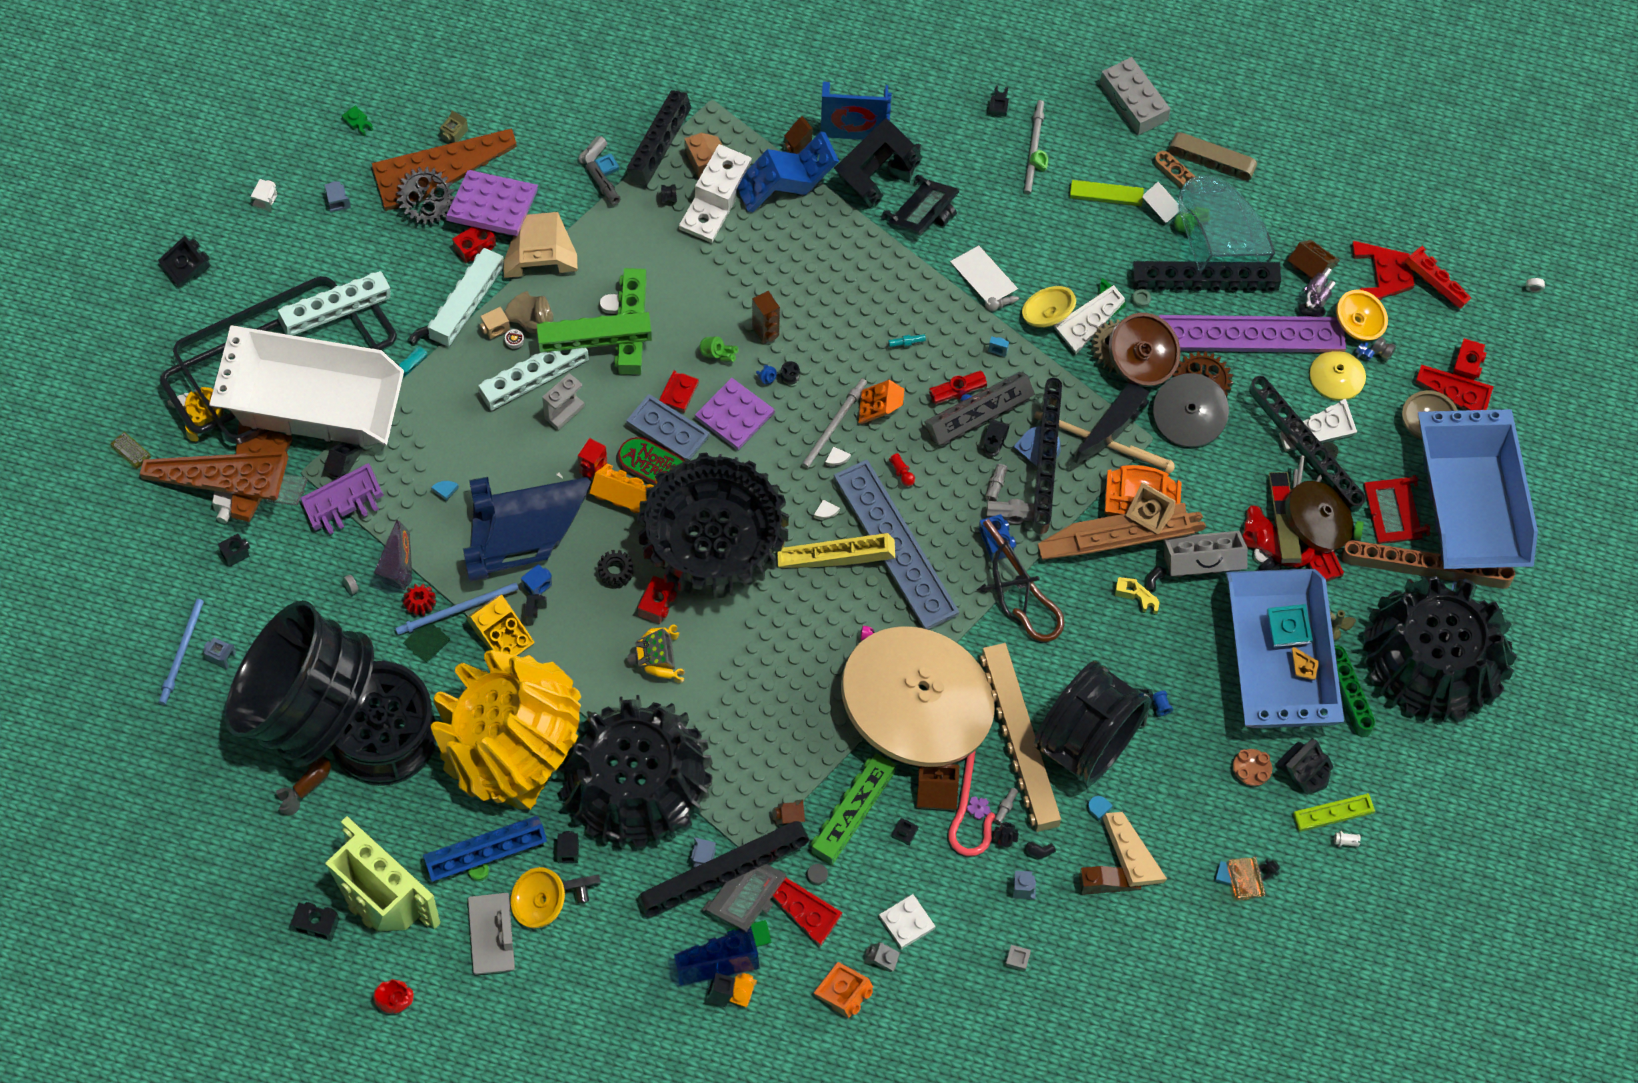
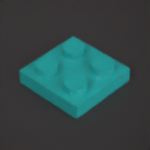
[1267,604,1313,647]

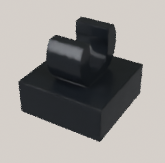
[892,818,919,846]

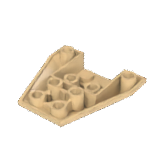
[504,212,578,278]

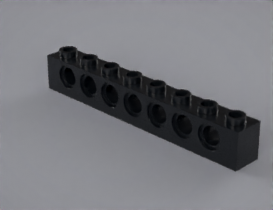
[1131,261,1281,292]

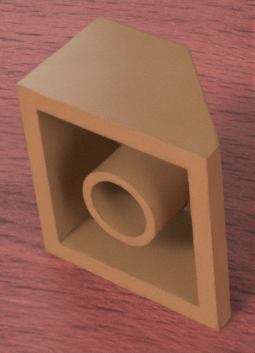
[684,133,732,178]

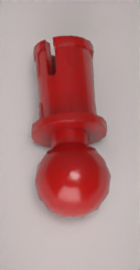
[889,453,915,487]

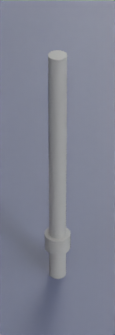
[1024,100,1044,195]
[802,378,867,468]

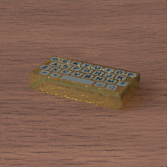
[110,432,151,469]

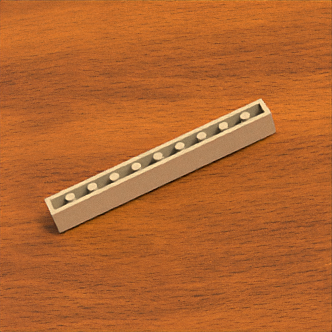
[980,643,1061,832]

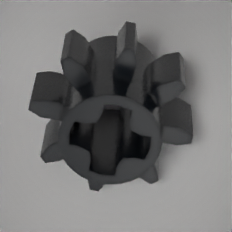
[994,822,1019,847]

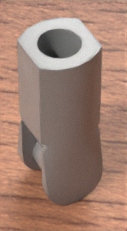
[579,136,608,164]

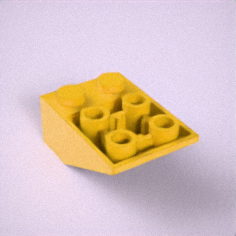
[466,594,535,656]

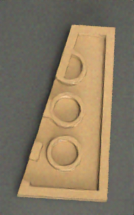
[1102,812,1167,886]

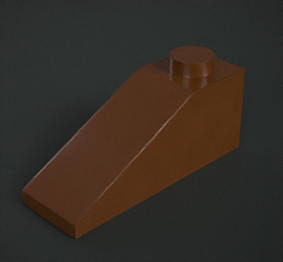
[1079,866,1142,895]

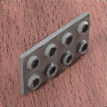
[468,893,515,975]

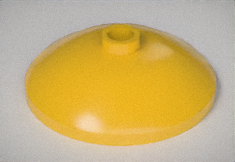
[1336,290,1388,341]
[511,867,565,928]

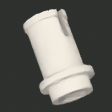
[1334,831,1360,847]

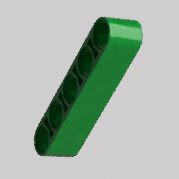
[1334,645,1375,737]

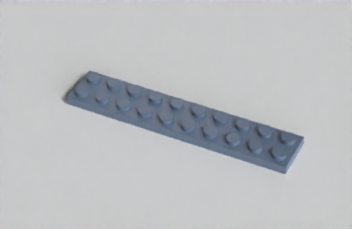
[834,460,959,630]

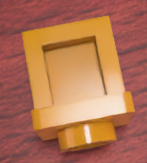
[730,973,757,1007]

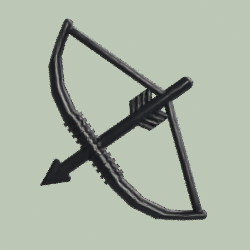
[977,540,1040,625]

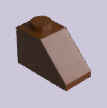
[783,116,812,154]

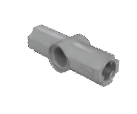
[986,499,1045,524]

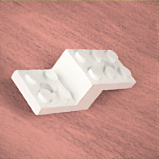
[679,144,752,243]

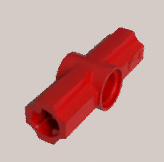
[929,370,987,405]

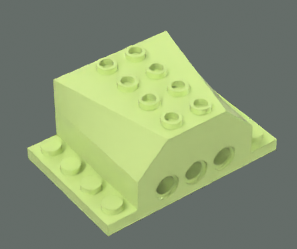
[325,816,440,931]

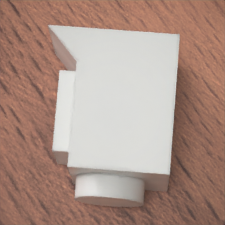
[251,179,277,212]

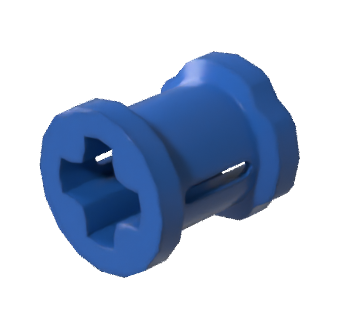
[1152,691,1174,716]

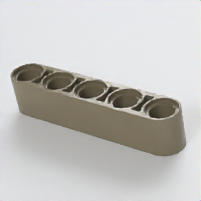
[1168,132,1257,181]

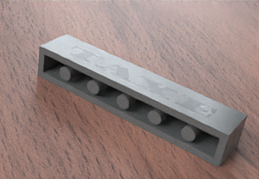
[924,372,1035,445]

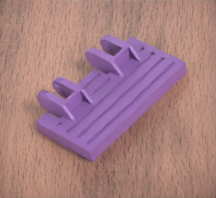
[301,463,384,534]

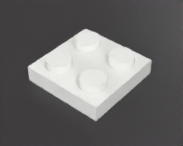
[879,894,935,950]

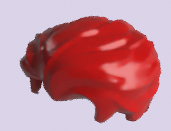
[373,979,414,1014]

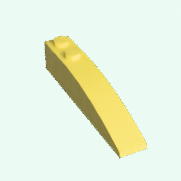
[778,533,895,568]

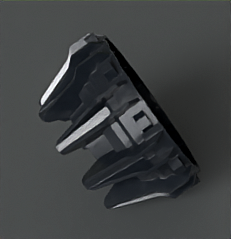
[637,452,789,598]
[1362,575,1517,722]
[556,695,713,850]

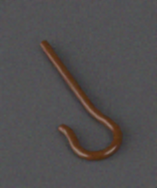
[983,519,1065,642]

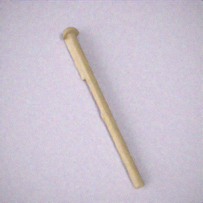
[1034,411,1175,474]

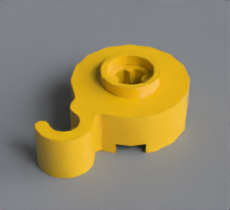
[185,387,224,442]

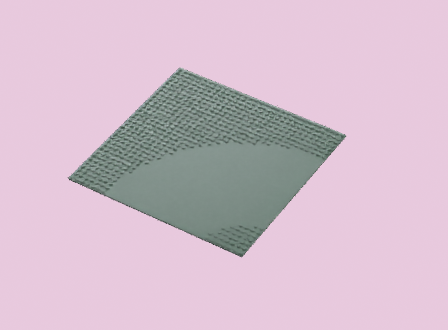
[301,100,1153,847]

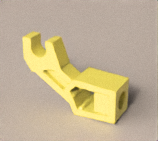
[1115,577,1159,614]

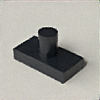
[562,874,601,903]

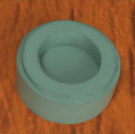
[1132,289,1151,308]

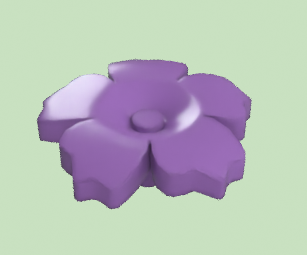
[967,796,991,820]

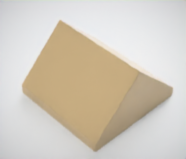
[1125,482,1176,534]

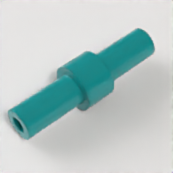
[888,334,926,347]

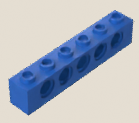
[423,815,547,881]

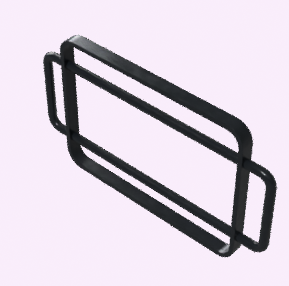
[160,276,397,444]

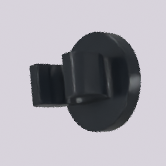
[1258,858,1280,880]

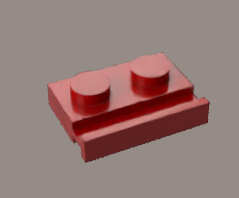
[659,370,699,413]
[1302,547,1344,582]

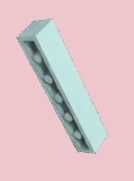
[428,248,504,347]

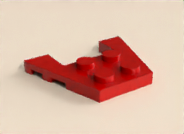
[1352,241,1414,300]

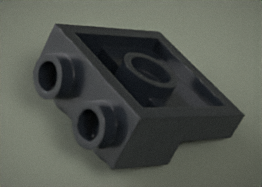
[158,236,211,287]

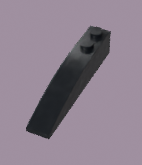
[1074,382,1150,464]

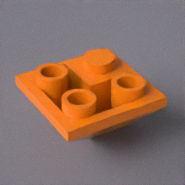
[858,380,904,424]

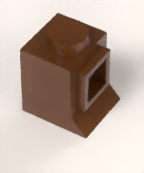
[772,799,805,824]

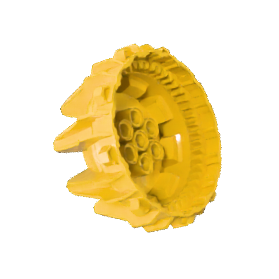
[431,650,581,803]

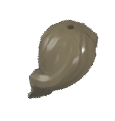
[505,291,554,334]

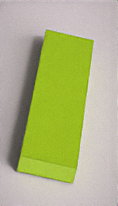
[1070,180,1144,207]
[1293,793,1375,832]

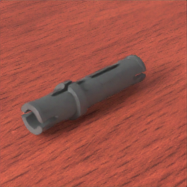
[586,161,621,205]

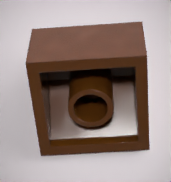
[1288,240,1340,281]

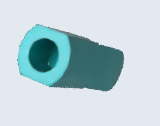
[399,346,427,377]

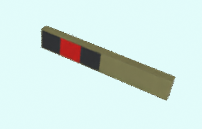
[1268,472,1302,563]

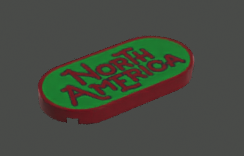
[618,437,684,486]

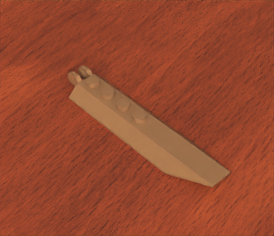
[1038,503,1206,560]

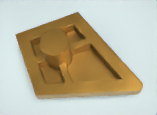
[1292,647,1319,681]

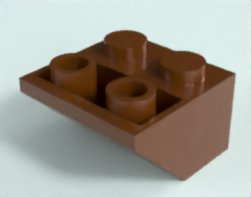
[917,764,960,811]

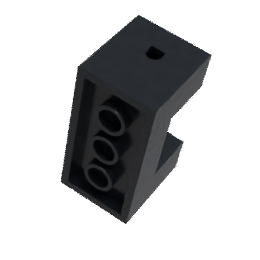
[834,117,923,208]

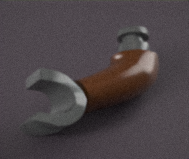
[276,754,331,816]

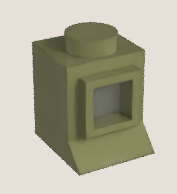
[440,111,468,143]

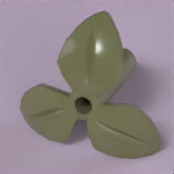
[1330,610,1356,640]

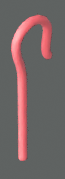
[948,750,995,856]

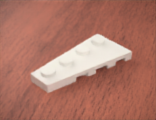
[1054,285,1125,354]
[1279,398,1357,452]

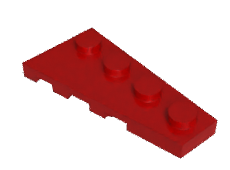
[1405,246,1471,309]
[1416,364,1494,411]
[764,878,843,947]

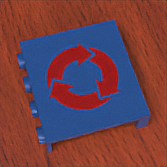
[821,81,892,140]

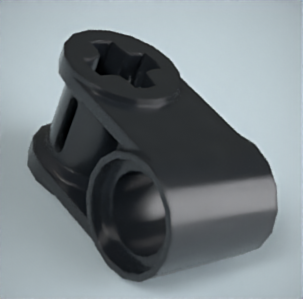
[983,419,1010,457]

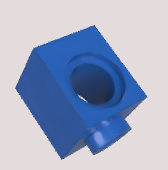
[521,564,552,596]

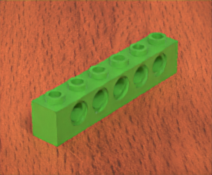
[615,268,647,375]

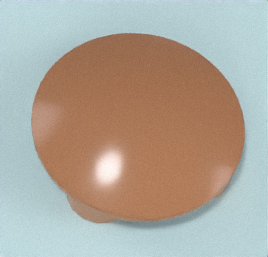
[1233,749,1272,786]

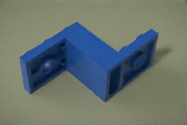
[737,132,839,212]

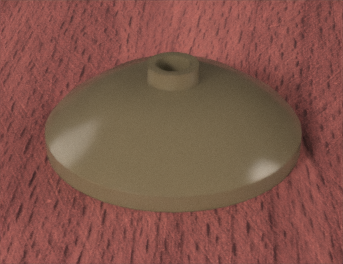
[1402,390,1459,440]

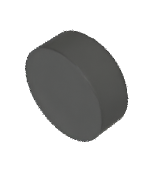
[808,864,828,885]

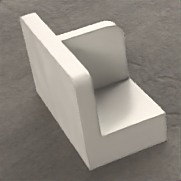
[1143,182,1183,223]

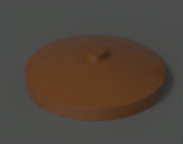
[1109,313,1180,387]

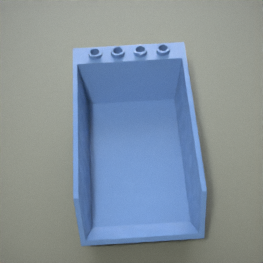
[1418,409,1538,569]
[1226,569,1344,728]

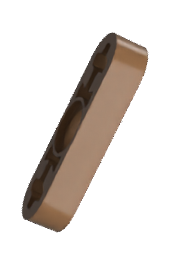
[1155,151,1197,192]

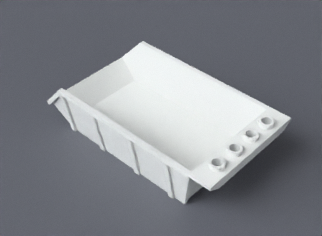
[209,325,404,447]

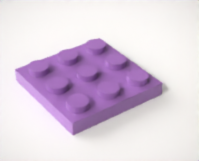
[695,377,775,451]

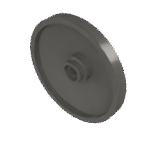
[1153,373,1229,448]

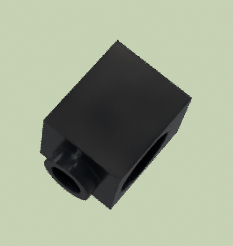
[218,534,250,567]
[557,831,579,863]
[706,973,735,1007]

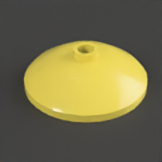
[1022,286,1076,327]
[1310,351,1366,401]

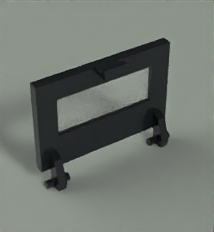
[881,175,959,235]

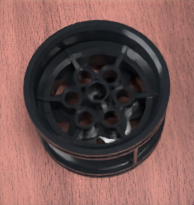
[1034,660,1151,786]
[331,661,436,786]

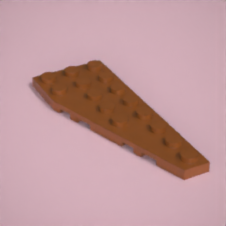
[372,128,517,211]

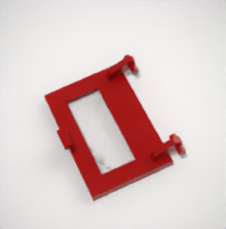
[1364,475,1431,544]

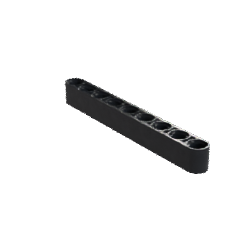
[1249,376,1365,512]
[1032,378,1062,534]
[638,821,809,917]

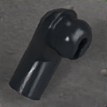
[1298,303,1326,317]
[407,325,430,346]
[1146,566,1166,592]
[1025,842,1056,859]

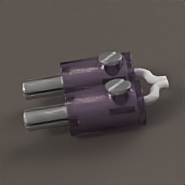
[1304,267,1336,308]

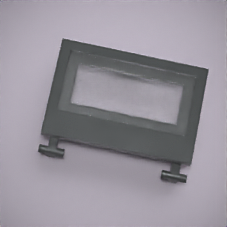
[702,864,786,932]

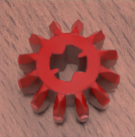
[403,583,436,616]

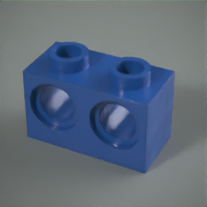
[979,514,1016,561]

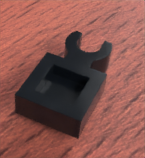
[989,86,1009,117]

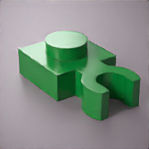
[342,105,373,136]

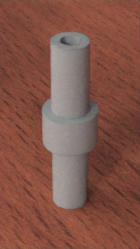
[994,788,1018,824]

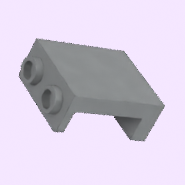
[542,373,585,430]

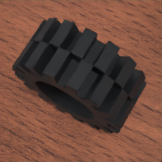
[598,550,633,588]

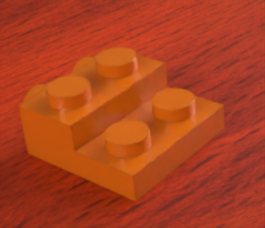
[814,962,873,1018]

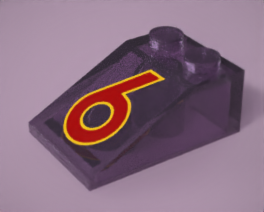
[374,520,412,591]

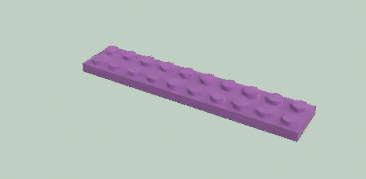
[1159,315,1346,353]

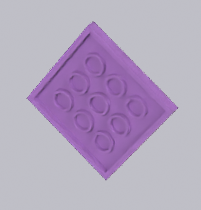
[446,170,538,236]

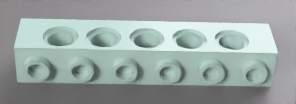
[278,271,391,336]
[479,348,589,411]

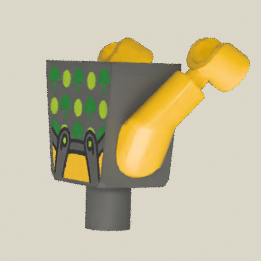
[627,625,685,683]

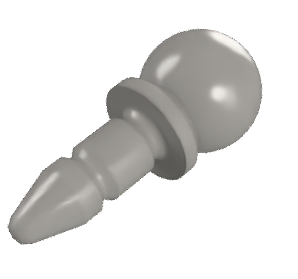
[985,296,1019,312]

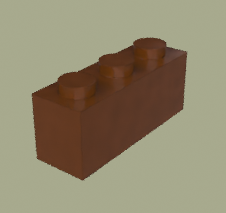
[752,290,780,344]

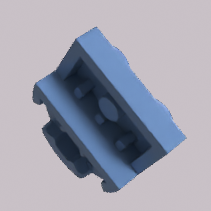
[1014,426,1061,466]

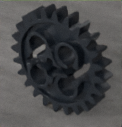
[395,167,455,226]

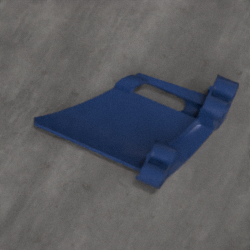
[463,477,591,582]

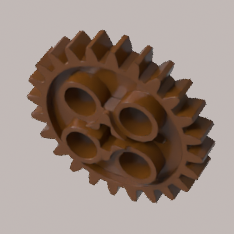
[1172,351,1233,407]

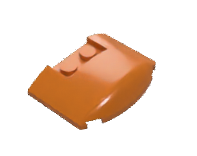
[1104,465,1181,516]

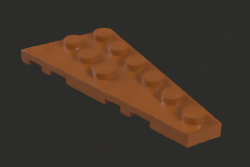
[231,422,293,522]

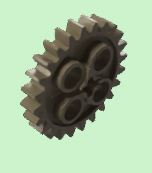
[1091,319,1120,375]

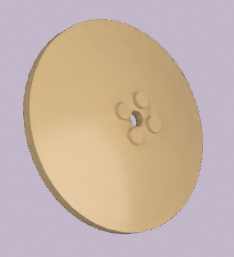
[841,627,995,767]

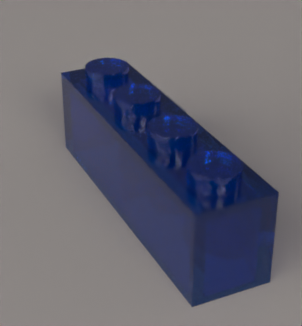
[674,926,760,985]

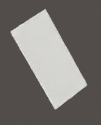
[950,246,1018,305]

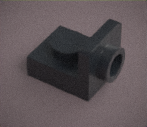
[525,594,547,625]

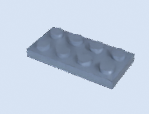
[626,394,710,460]

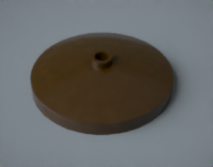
[1285,481,1354,552]

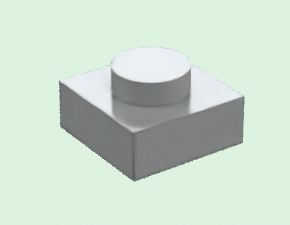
[1006,945,1031,971]

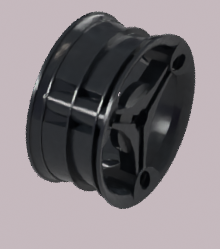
[225,600,374,768]

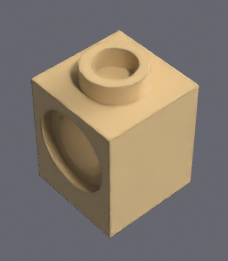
[479,307,510,339]

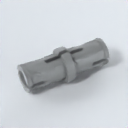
[985,464,1008,501]

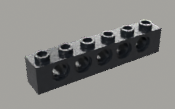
[626,90,691,186]

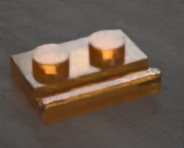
[1227,856,1266,900]

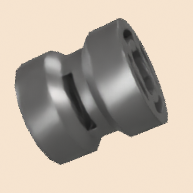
[1371,336,1396,362]

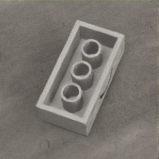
[1100,57,1170,135]
[1164,531,1248,577]

